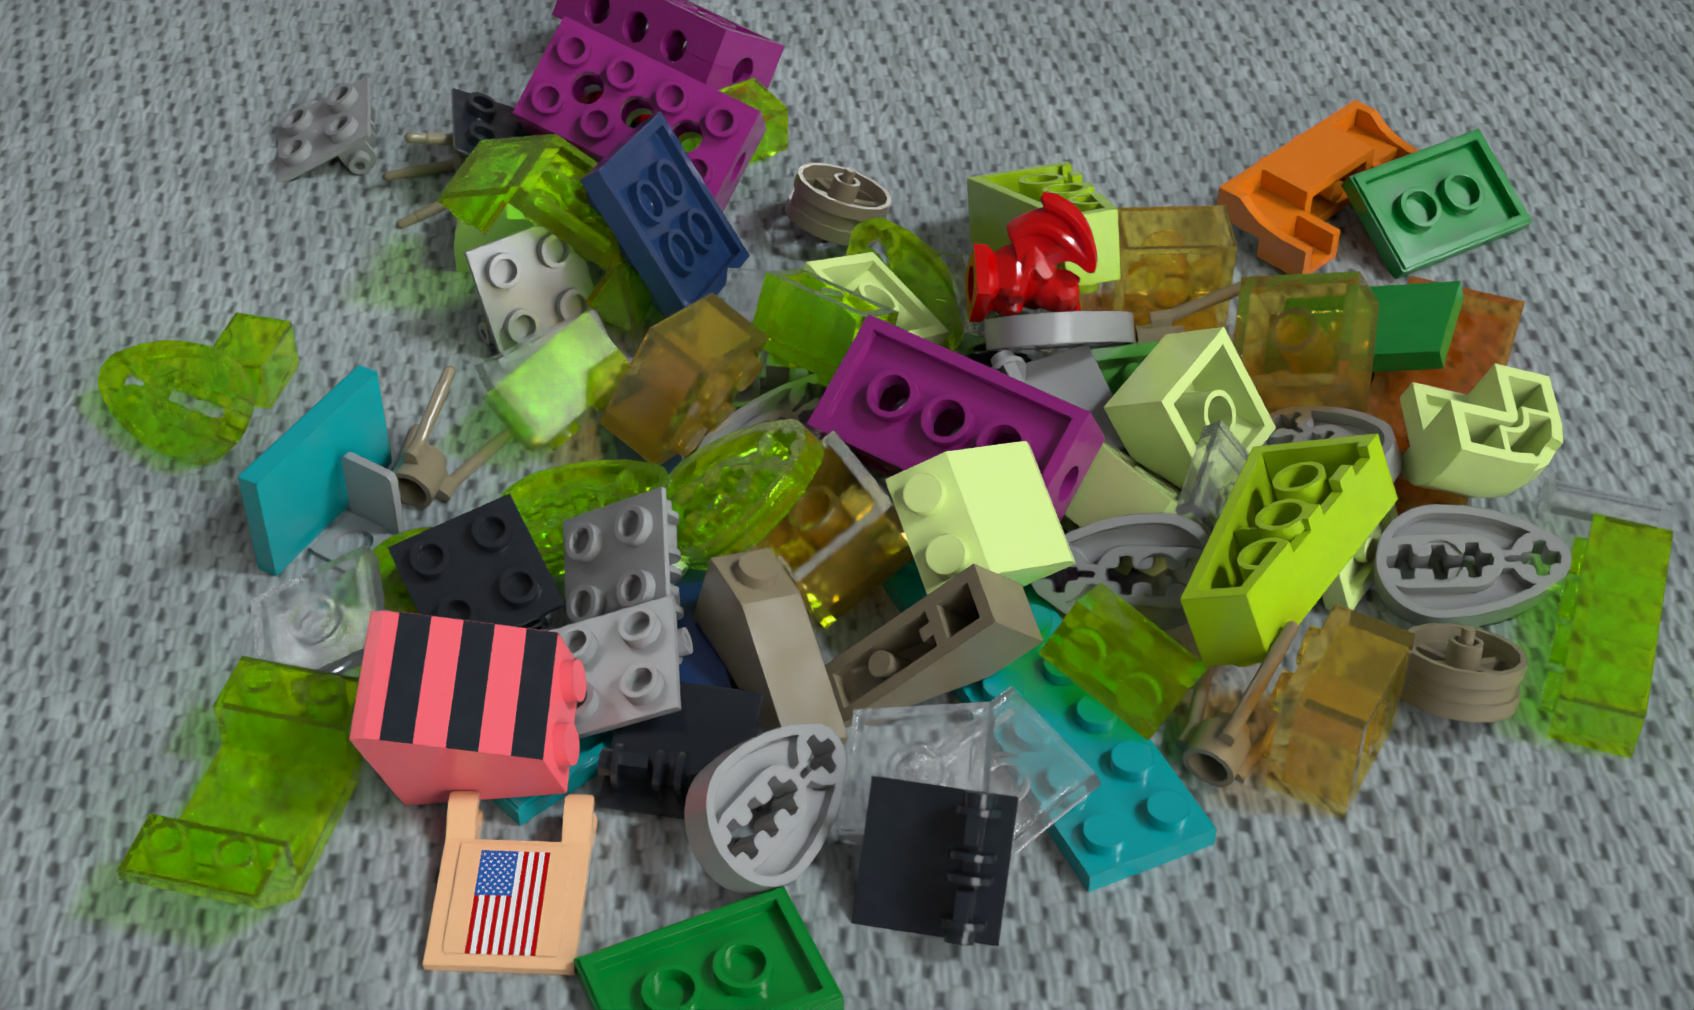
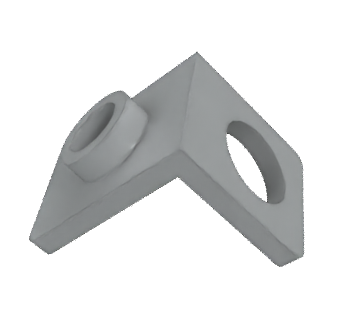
[311,452,406,575]

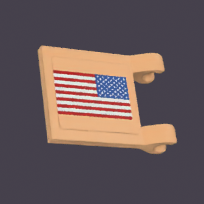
[423,790,597,975]

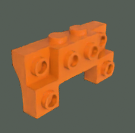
[1215,100,1419,281]

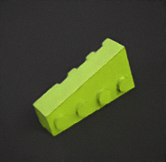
[967,161,1121,294]
[1180,433,1398,667]

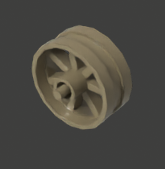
[785,163,892,247]
[1394,623,1528,722]

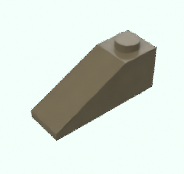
[693,548,848,754]
[825,564,1043,728]

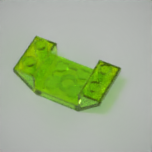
[436,134,653,336]
[116,656,363,909]

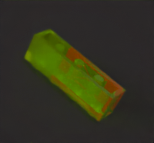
[1539,513,1674,759]

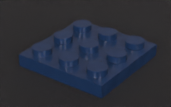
[580,111,750,332]

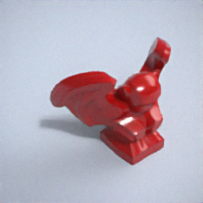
[964,191,1098,322]

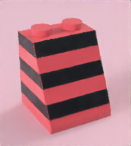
[349,610,586,806]

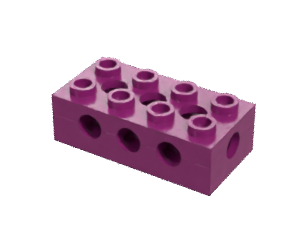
[552,0,785,103]
[512,16,767,212]
[807,314,1105,522]

